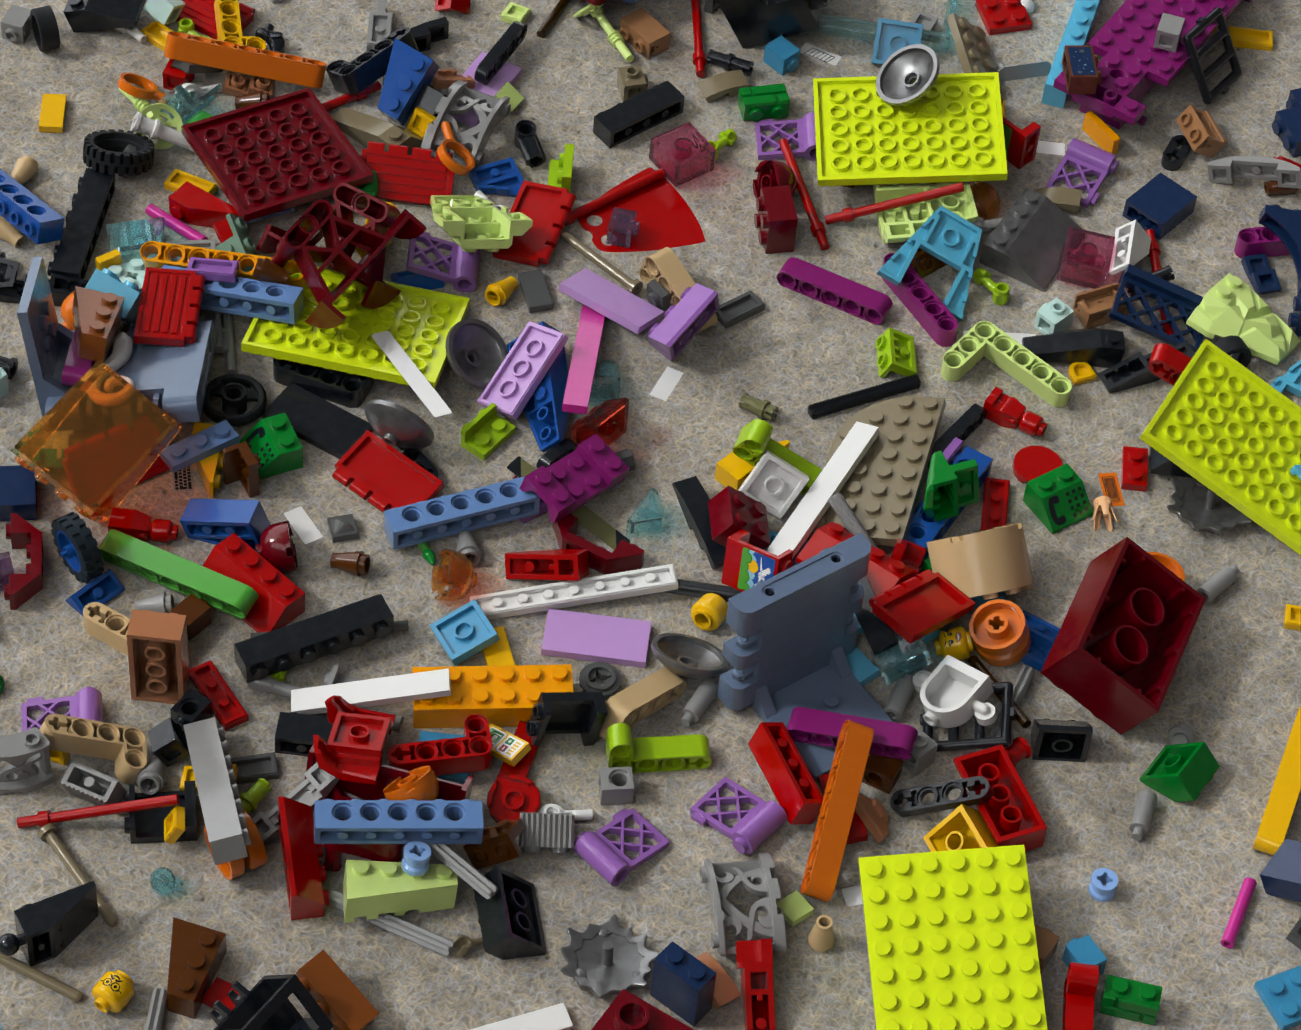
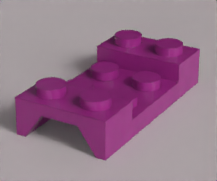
[520,434,630,524]

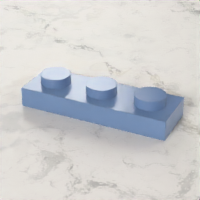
[160,420,239,473]

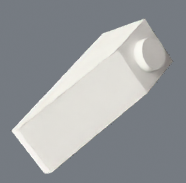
[1109,220,1151,276]

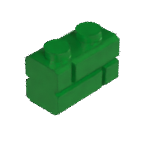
[737,83,790,121]
[1099,974,1162,1026]

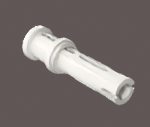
[130,112,194,152]

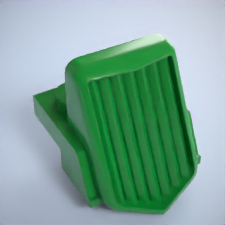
[923,451,979,521]

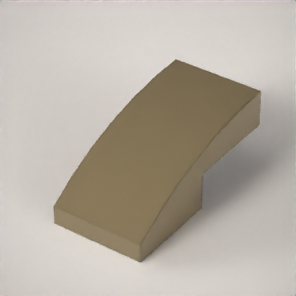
[697,70,751,103]
[1033,187,1082,213]

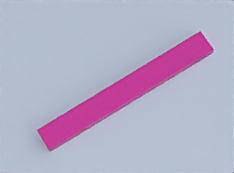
[562,304,605,415]

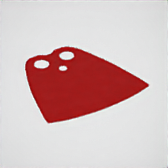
[578,167,705,252]

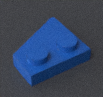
[468,157,524,197]

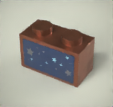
[1062,45,1101,94]

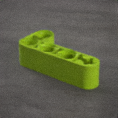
[732,419,822,496]
[605,723,712,773]

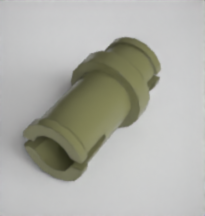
[739,393,779,422]

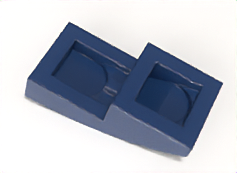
[1241,253,1282,295]

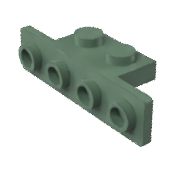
[215,213,257,272]

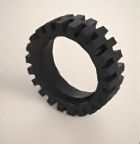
[83,129,154,176]

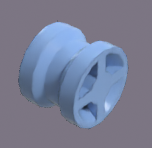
[401,841,431,876]
[1088,868,1118,902]

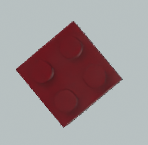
[754,185,798,254]
[708,485,771,550]

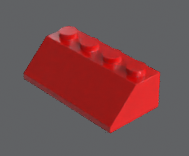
[795,522,914,596]
[202,533,305,632]
[953,744,1047,852]
[278,796,329,921]

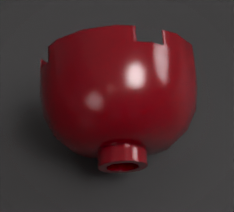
[753,160,797,198]
[256,520,298,573]

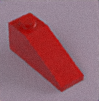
[168,181,240,228]
[505,549,589,581]
[740,966,776,1030]

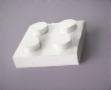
[738,450,809,519]

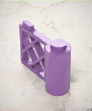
[755,112,817,161]
[1045,138,1119,208]
[406,232,480,293]
[21,687,103,732]
[690,777,787,855]
[574,808,670,886]

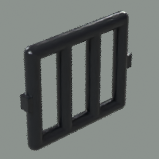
[1183,7,1242,104]
[920,682,1016,752]

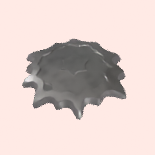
[1167,477,1252,534]
[560,914,660,999]

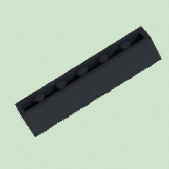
[47,168,116,279]
[234,594,394,683]

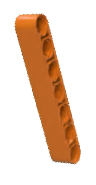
[164,31,327,88]
[801,719,874,902]

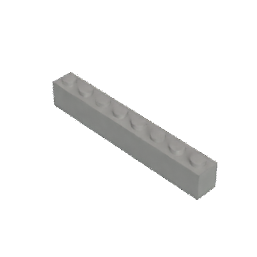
[183,717,251,865]

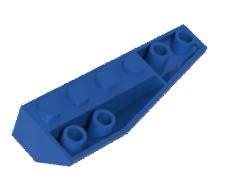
[507,321,568,453]

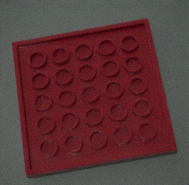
[181,88,374,221]

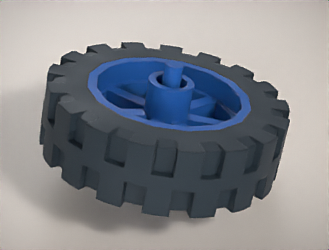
[51,512,104,583]

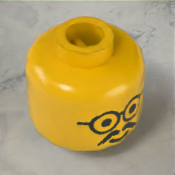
[92,970,135,1013]

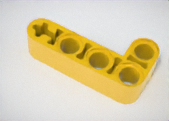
[214,0,266,50]

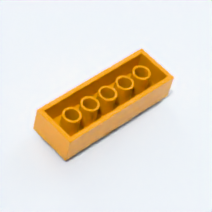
[412,664,573,728]

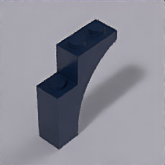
[1272,88,1301,158]
[1258,204,1301,296]

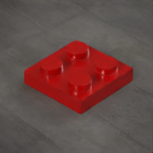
[975,0,1032,35]

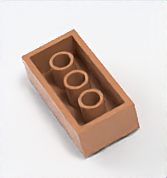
[127,609,190,704]

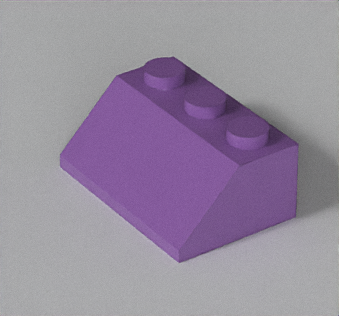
[648,283,719,361]

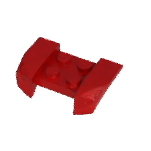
[313,695,396,785]

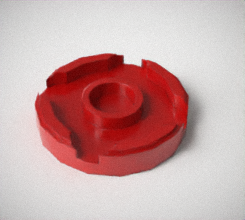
[1012,445,1062,483]
[487,775,541,823]

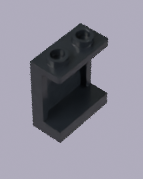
[526,692,608,746]
[124,781,197,844]

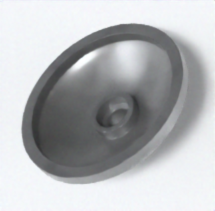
[876,44,940,106]
[446,319,508,389]
[364,399,435,449]
[651,633,728,679]

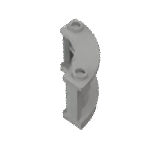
[420,80,511,168]
[0,727,55,795]
[700,853,787,956]

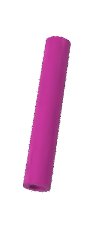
[145,203,208,240]
[1220,877,1257,949]

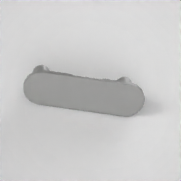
[997,58,1051,81]

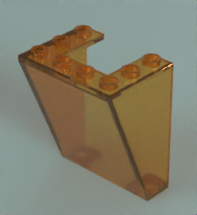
[11,360,183,522]

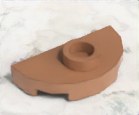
[432,69,476,89]
[855,793,890,844]

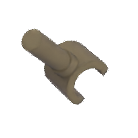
[453,935,483,957]

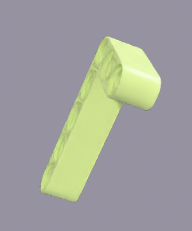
[941,321,1072,407]

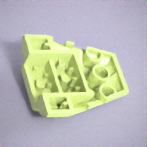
[873,182,978,244]
[430,195,533,252]
[1186,273,1301,365]

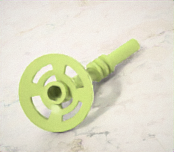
[572,3,634,63]
[119,88,183,149]

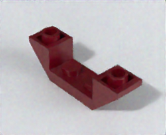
[4,513,43,610]
[552,513,645,575]

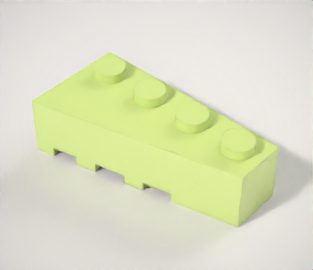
[343,860,458,923]

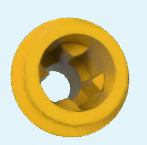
[485,276,518,306]

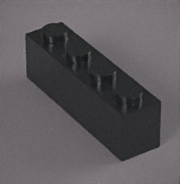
[593,80,685,148]
[275,712,386,764]

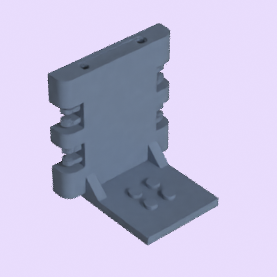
[17,256,217,433]
[717,533,893,782]

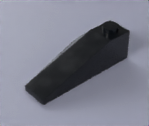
[1022,327,1126,368]

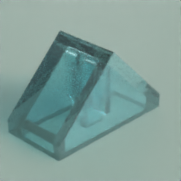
[626,488,666,538]

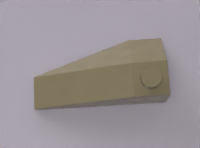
[331,107,423,155]

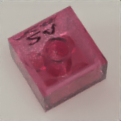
[649,122,716,187]
[1056,226,1115,289]

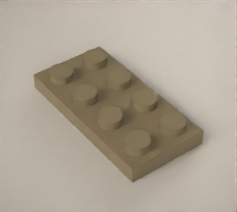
[947,13,1003,95]

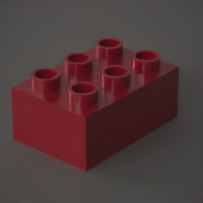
[1040,537,1206,735]

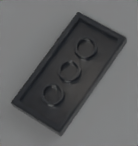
[262,382,374,459]

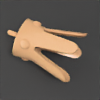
[1092,496,1118,532]

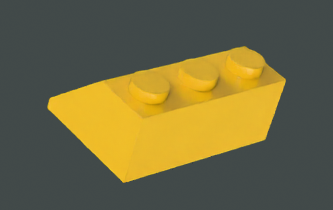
[923,804,999,852]

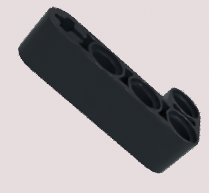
[326,27,419,95]
[273,358,374,408]

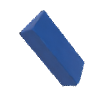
[390,266,444,290]
[65,569,125,616]

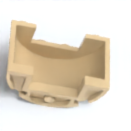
[927,522,1034,600]

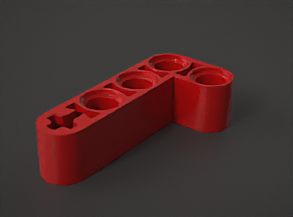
[1148,343,1192,386]
[387,714,492,776]
[1062,962,1099,1030]

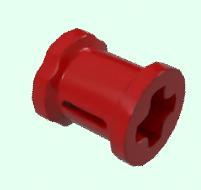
[1005,736,1033,768]

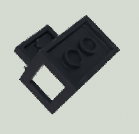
[209,974,334,1030]

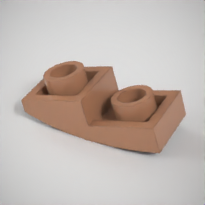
[222,71,275,98]
[695,952,741,1010]

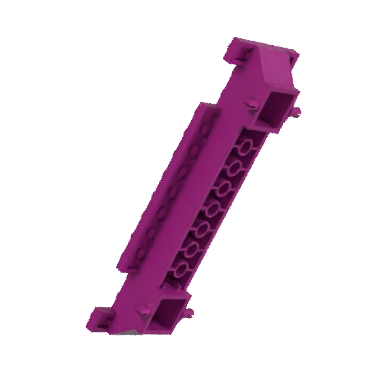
[1053,0,1251,130]

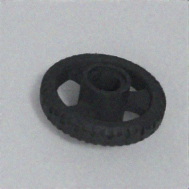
[203,373,267,427]

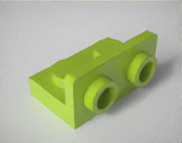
[548,144,575,193]
[875,327,917,378]
[460,403,516,461]

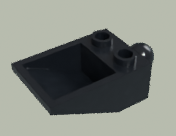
[0,881,99,967]

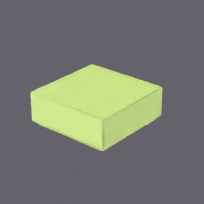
[500,2,531,24]
[494,82,524,114]
[776,890,814,927]

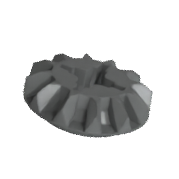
[579,662,621,698]

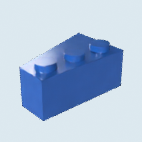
[377,38,440,126]
[180,498,271,551]

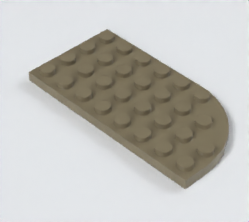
[808,395,946,546]

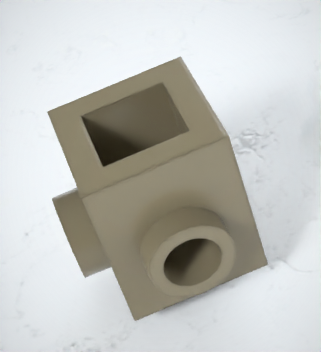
[617,65,648,102]

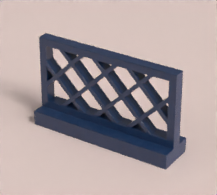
[1109,264,1204,353]

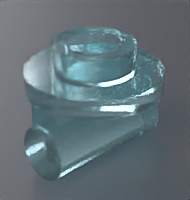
[150,867,184,895]

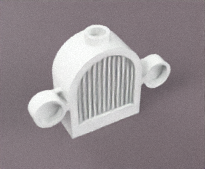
[913,655,997,728]

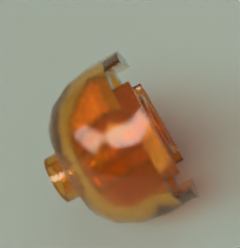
[966,181,1001,220]
[431,549,477,602]

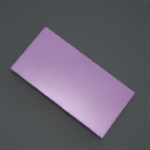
[446,51,522,127]
[558,268,665,334]
[477,321,569,420]
[541,608,651,668]

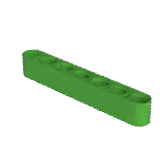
[98,529,259,619]

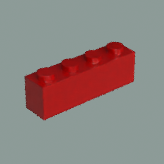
[748,722,823,825]

